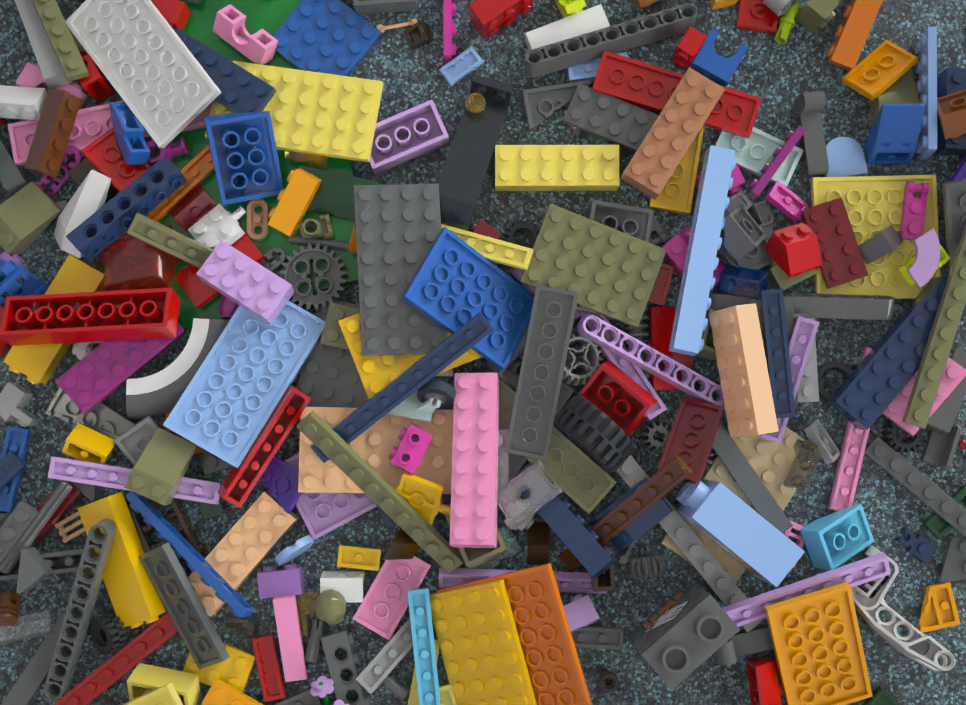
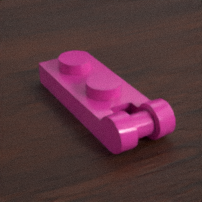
[899,181,930,240]

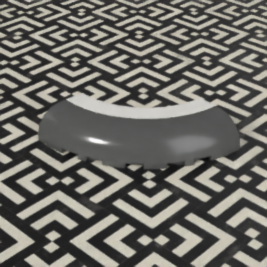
[126,318,230,419]

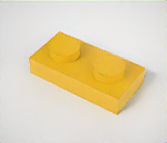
[337,545,382,571]

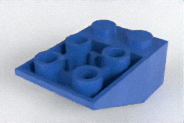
[864,103,925,164]

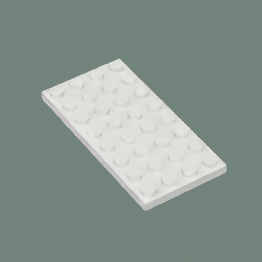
[65,0,222,148]

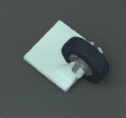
[389,379,456,423]

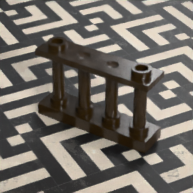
[126,498,207,563]

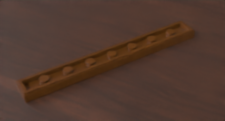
[557,454,693,572]

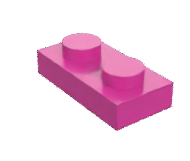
[764,180,809,223]

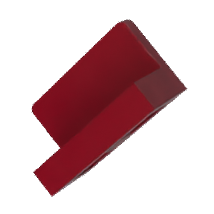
[169,184,218,233]

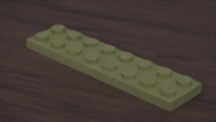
[489,371,617,514]

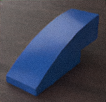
[109,102,151,165]

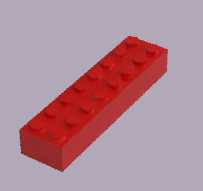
[0,288,180,346]

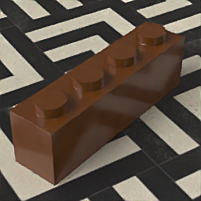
[24,89,82,178]

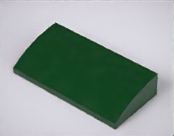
[298,165,381,221]

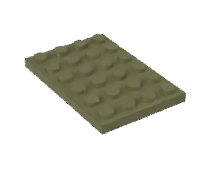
[520,203,667,328]

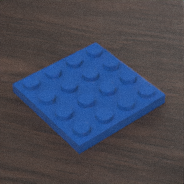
[273,0,382,76]

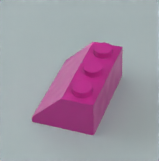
[661,225,729,285]

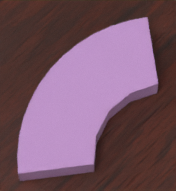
[906,229,940,288]

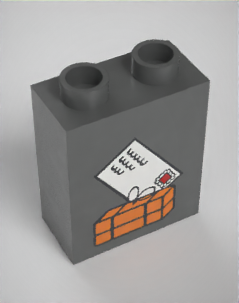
[627,581,741,690]

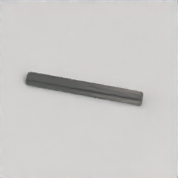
[0,481,72,574]

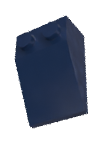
[593,477,673,551]

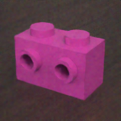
[388,424,433,475]

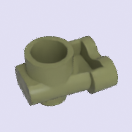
[298,214,333,240]

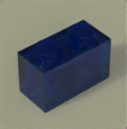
[718,265,768,300]

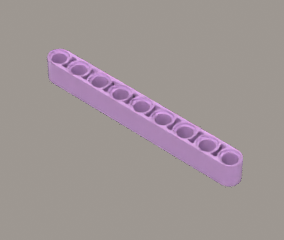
[577,316,726,415]

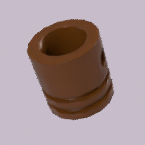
[0,592,21,626]

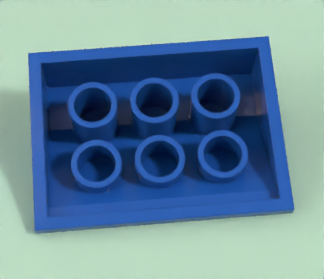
[203,111,284,205]

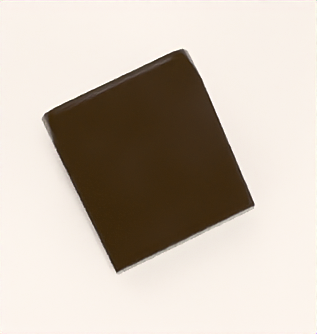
[404,21,434,49]

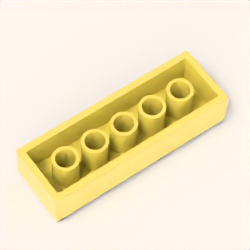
[495,145,620,191]

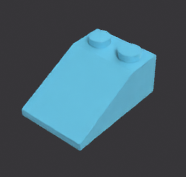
[800,503,874,570]

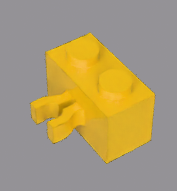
[62,423,116,464]

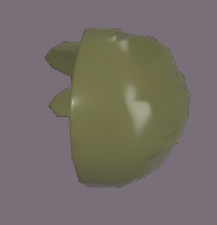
[314,589,347,626]

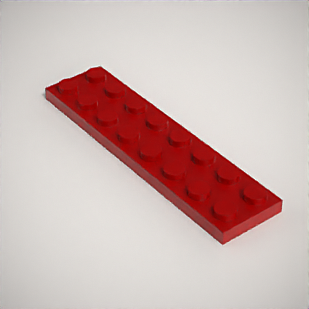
[592,50,762,139]

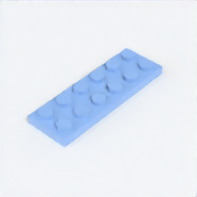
[915,27,937,160]

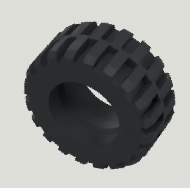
[554,395,635,473]

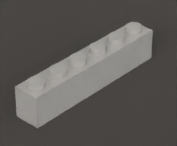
[15,0,73,89]

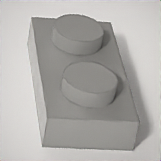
[804,419,841,465]

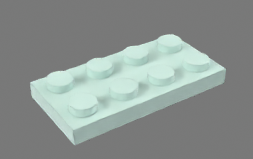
[715,127,804,187]

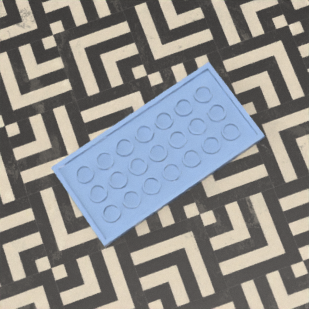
[163,301,325,468]

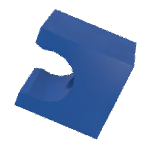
[690,28,748,87]

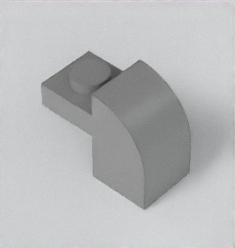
[0,382,41,427]

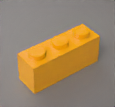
[268,168,322,237]

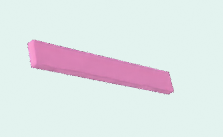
[828,347,872,511]

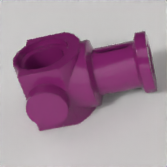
[146,137,189,165]

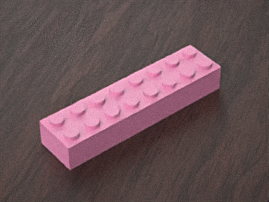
[450,373,500,548]

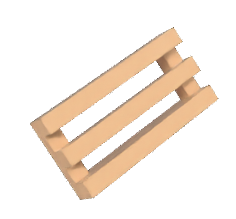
[55,512,86,543]

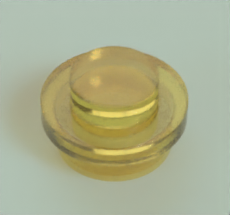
[465,93,486,113]

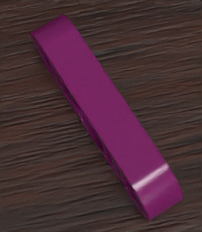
[38,146,83,197]

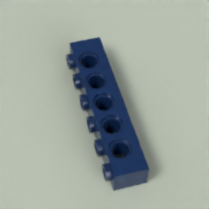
[66,156,187,261]

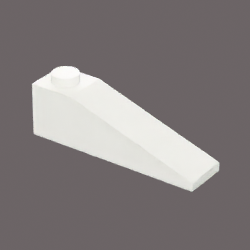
[54,170,111,258]

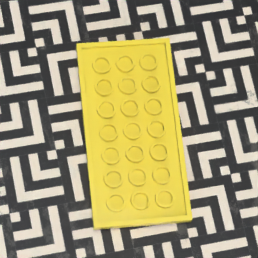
[205,60,383,162]

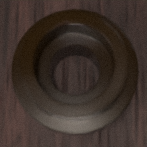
[597,670,619,692]

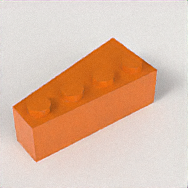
[826,0,883,71]

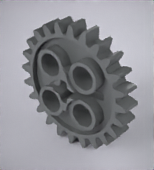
[279,243,348,311]

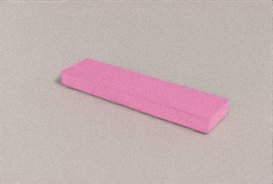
[273,595,308,682]

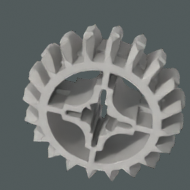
[562,330,604,386]

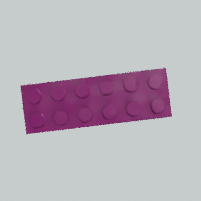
[55,323,186,414]

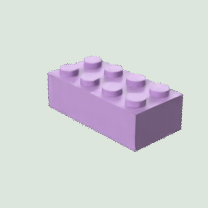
[369,100,449,175]
[196,240,295,326]

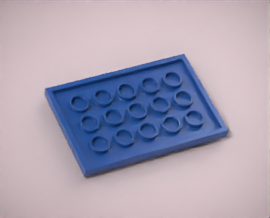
[401,227,535,370]

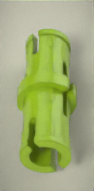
[774,3,800,44]

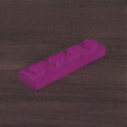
[747,125,806,201]

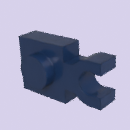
[896,527,938,564]

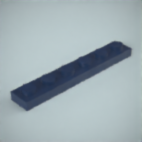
[760,289,796,418]

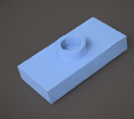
[439,46,484,87]

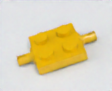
[389,472,451,526]

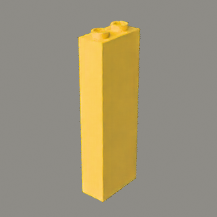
[3,254,111,385]
[77,492,166,629]

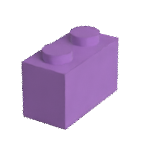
[257,563,305,599]

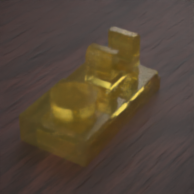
[285,151,328,170]

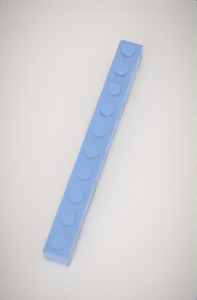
[669,145,737,356]

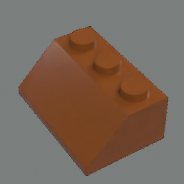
[937,89,966,139]

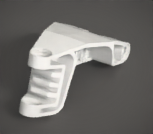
[851,545,955,671]

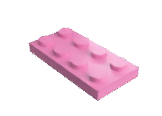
[882,357,966,437]
[353,555,431,640]

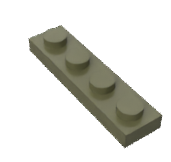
[127,213,213,268]

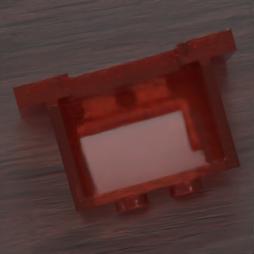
[97,224,185,291]

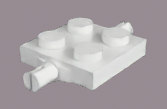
[188,203,247,250]

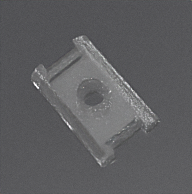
[497,459,563,530]

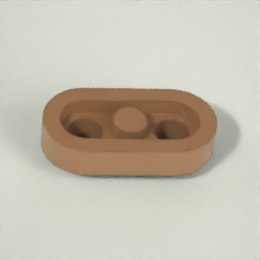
[247,199,269,241]

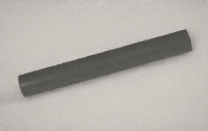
[288,235,349,250]

